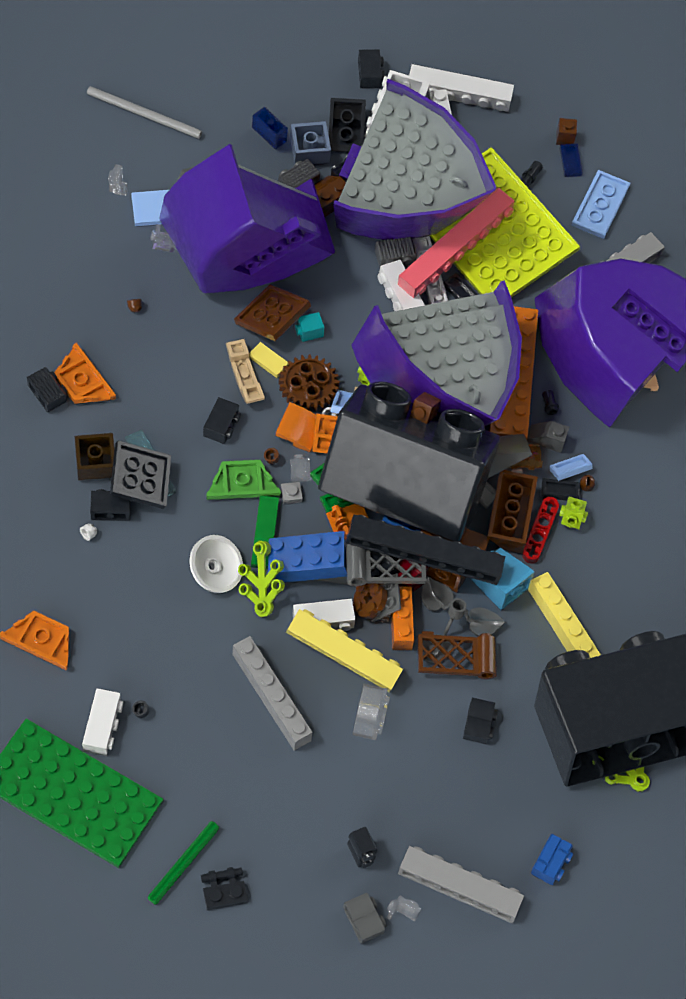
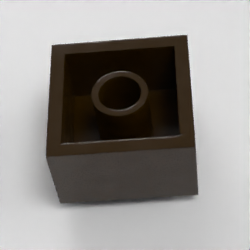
[74,433,114,480]

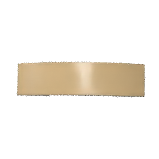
[226,339,265,404]

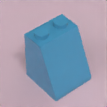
[470,548,534,610]

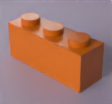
[391,587,414,650]

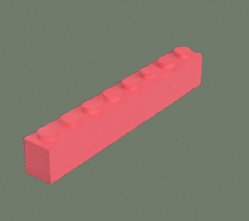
[398,188,515,298]

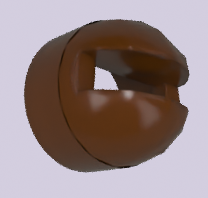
[127,299,142,312]
[264,448,280,464]
[580,475,595,491]

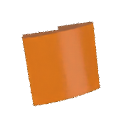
[275,402,316,452]
[312,413,338,454]

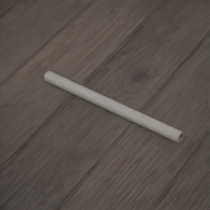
[87,86,202,139]

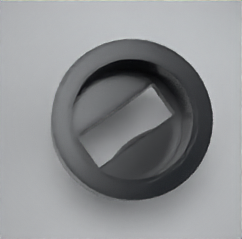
[132,701,149,718]

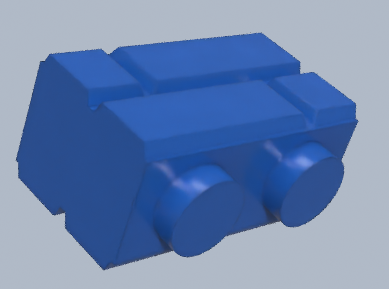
[531,834,574,885]

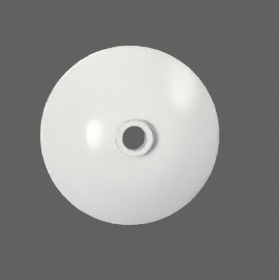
[190,535,243,593]

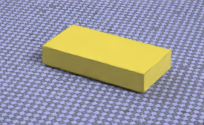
[249,342,288,378]

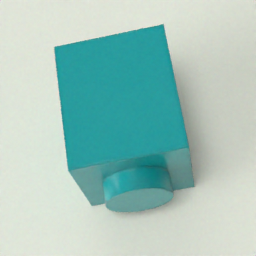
[295,312,325,342]

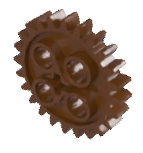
[279,354,340,411]

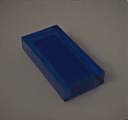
[559,144,583,177]

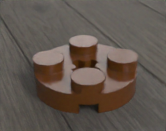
[353,583,388,619]

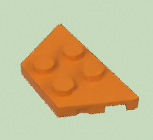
[54,343,116,404]
[0,611,69,670]

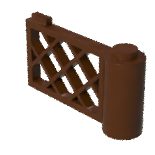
[417,631,497,679]

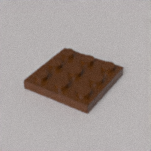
[234,285,311,341]

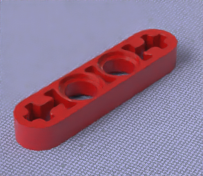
[522,497,559,564]

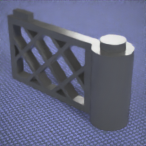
[346,544,426,586]

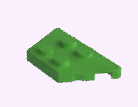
[206,460,281,500]

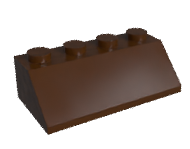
[314,175,346,217]
[487,470,538,554]

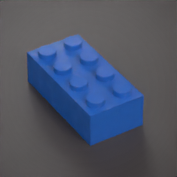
[268,531,347,583]

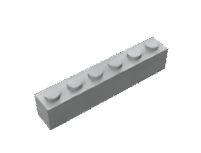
[601,232,665,263]
[232,636,312,751]
[398,846,524,924]

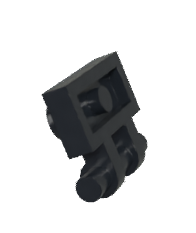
[200,867,248,910]

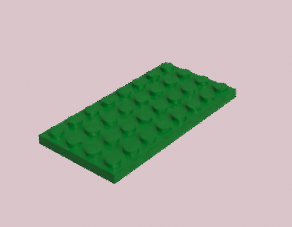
[0,719,163,868]

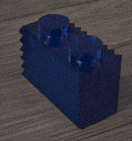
[252,107,288,149]

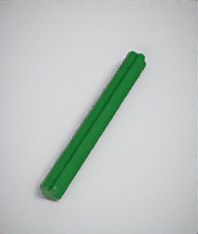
[148,821,219,905]

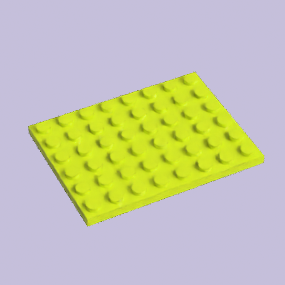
[429,147,580,298]

